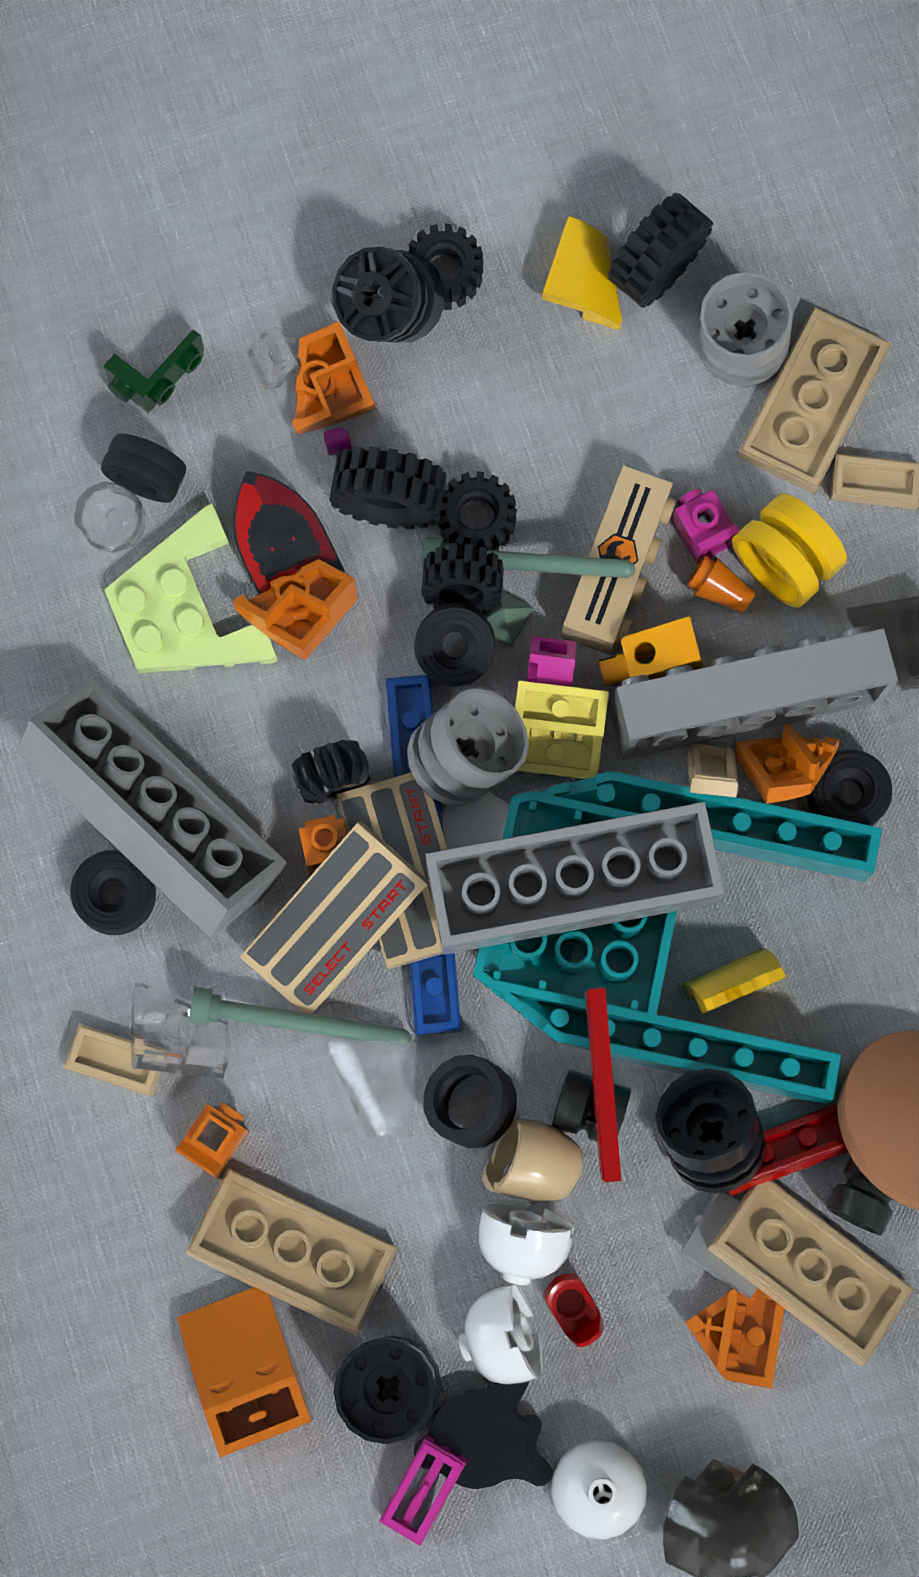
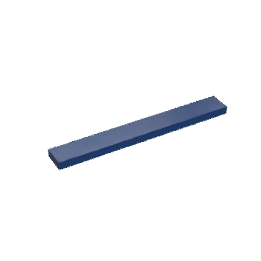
[386,675,461,1036]

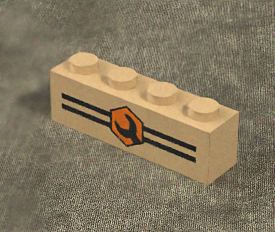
[561,465,677,655]

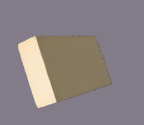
[830,454,919,509]
[687,743,738,797]
[64,1024,168,1097]

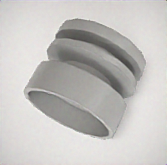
[699,271,793,386]
[407,688,529,807]

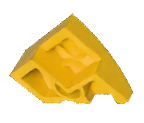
[542,216,622,330]
[682,948,786,1014]

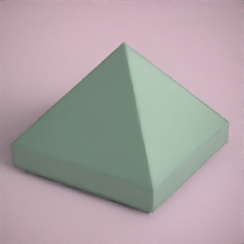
[483,592,533,647]

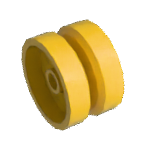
[732,493,847,608]

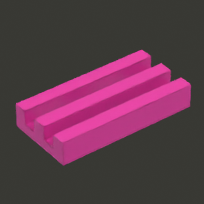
[379,1435,468,1546]

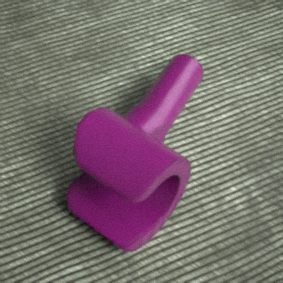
[323,427,353,456]

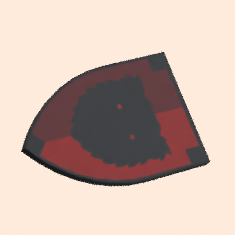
[233,471,345,595]

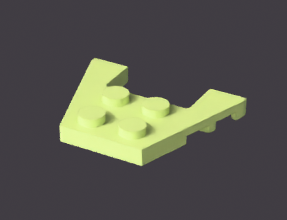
[104,504,278,673]

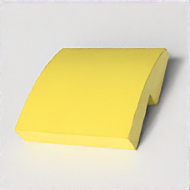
[515,680,609,779]

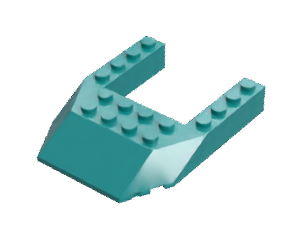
[473,771,882,1105]

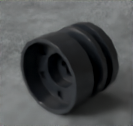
[332,247,445,343]
[656,1069,767,1194]
[333,1335,442,1444]

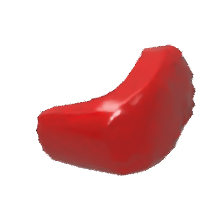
[543,1273,604,1348]

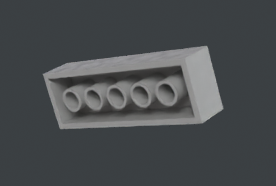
[610,626,898,760]
[16,678,287,939]
[425,802,725,955]

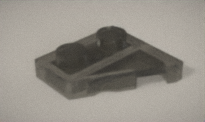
[846,596,919,691]

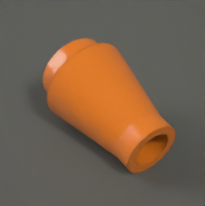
[686,555,756,614]

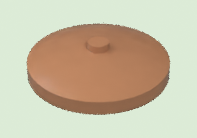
[837,1031,919,1210]

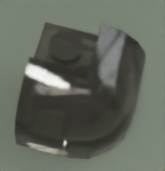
[663,1458,799,1577]

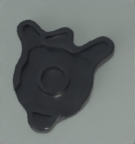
[414,1381,553,1489]

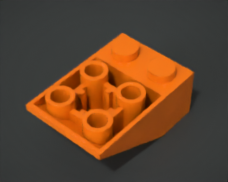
[177,1287,315,1458]

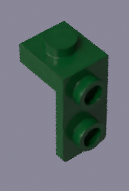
[103,329,204,414]

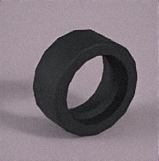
[423,1054,517,1148]

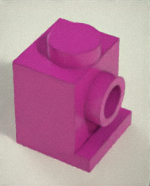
[672,489,740,564]
[527,636,577,687]

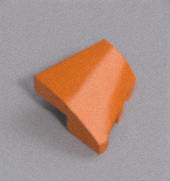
[292,321,376,434]
[233,559,358,660]

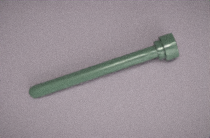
[422,537,635,578]
[188,986,411,1047]

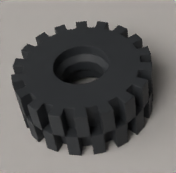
[608,192,713,308]
[329,447,447,529]

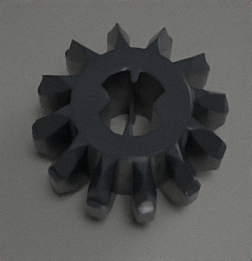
[291,739,370,804]

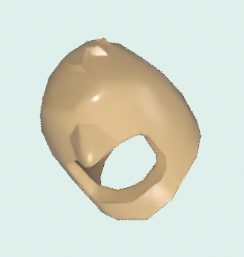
[481,1119,583,1203]

